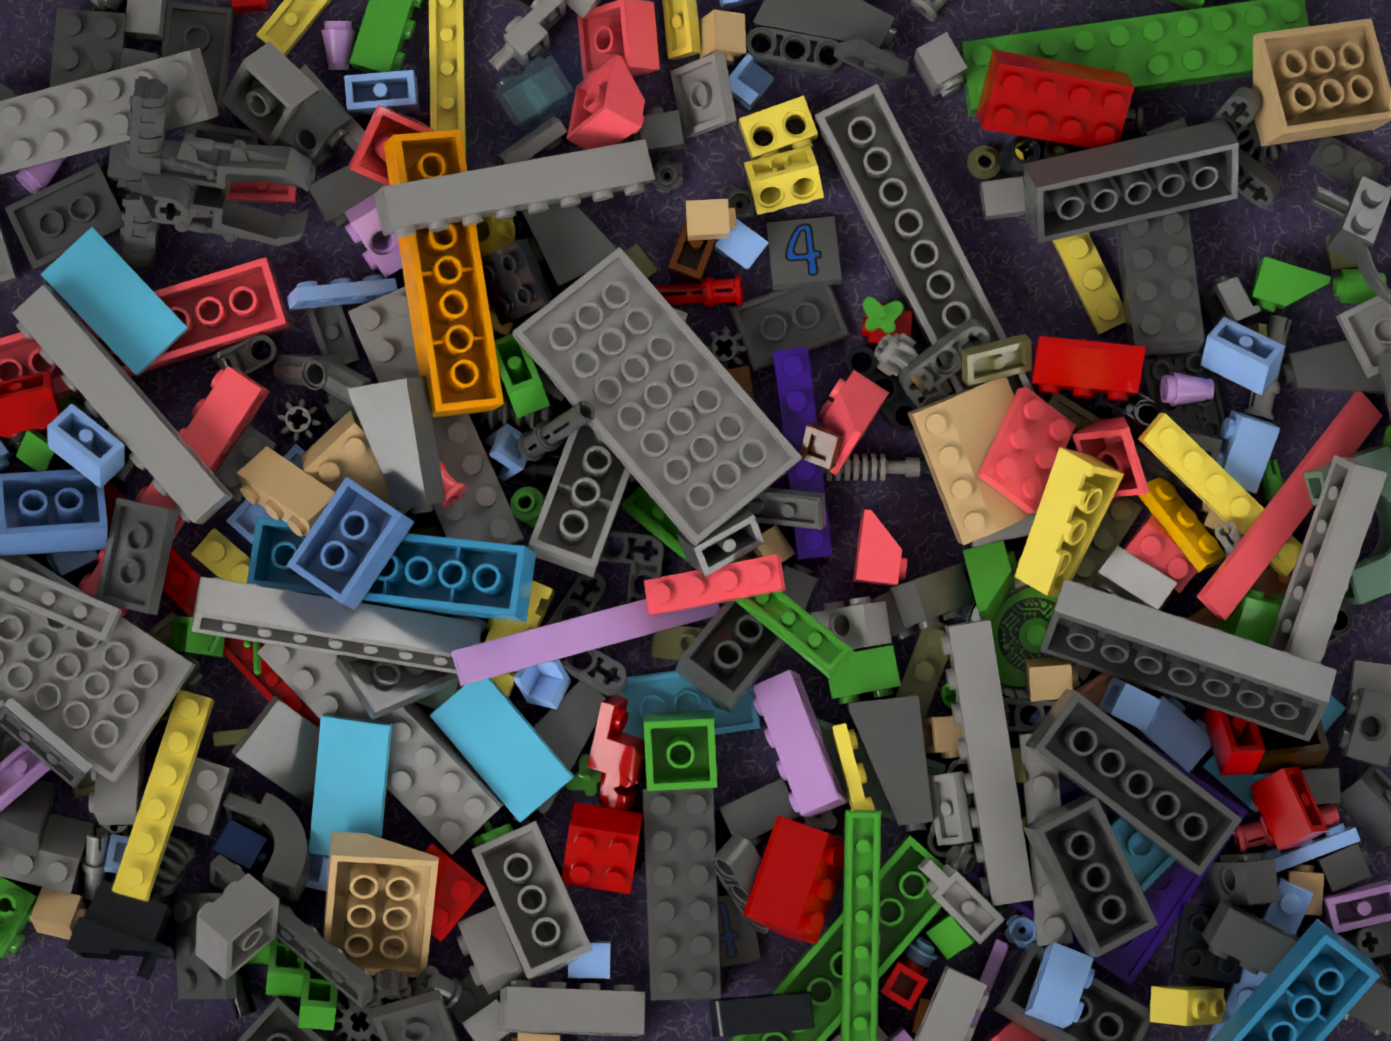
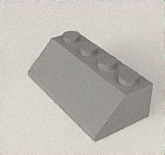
[0,813,95,894]
[472,821,593,982]

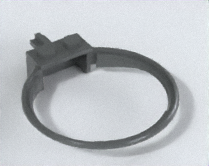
[1310,176,1391,305]

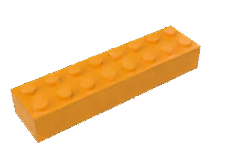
[383,129,504,418]

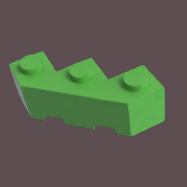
[247,938,338,1031]

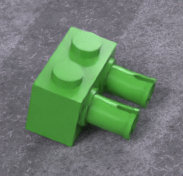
[0,876,39,958]

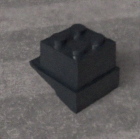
[66,877,176,980]

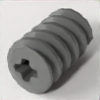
[480,388,554,438]

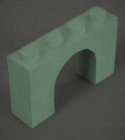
[1303,445,1391,605]

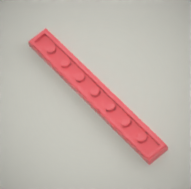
[1197,392,1383,620]

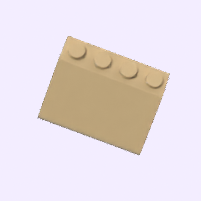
[1253,18,1391,147]
[908,377,1038,545]
[322,831,439,978]

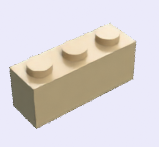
[237,446,335,537]

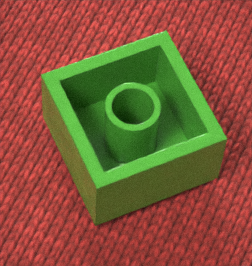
[643,710,717,791]

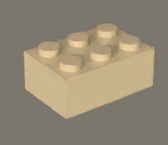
[301,410,410,514]

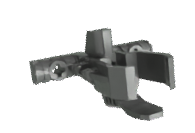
[119,76,317,269]

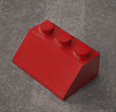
[1030,336,1146,402]
[743,816,844,944]

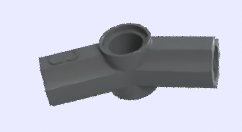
[273,352,371,407]

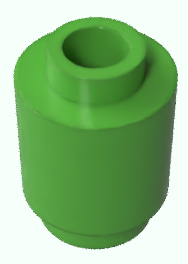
[1333,269,1386,304]
[510,487,546,528]

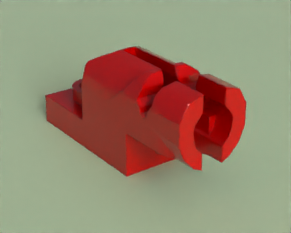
[588,695,645,811]

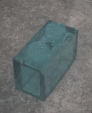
[493,55,575,131]

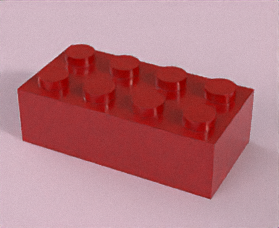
[976,49,1134,148]

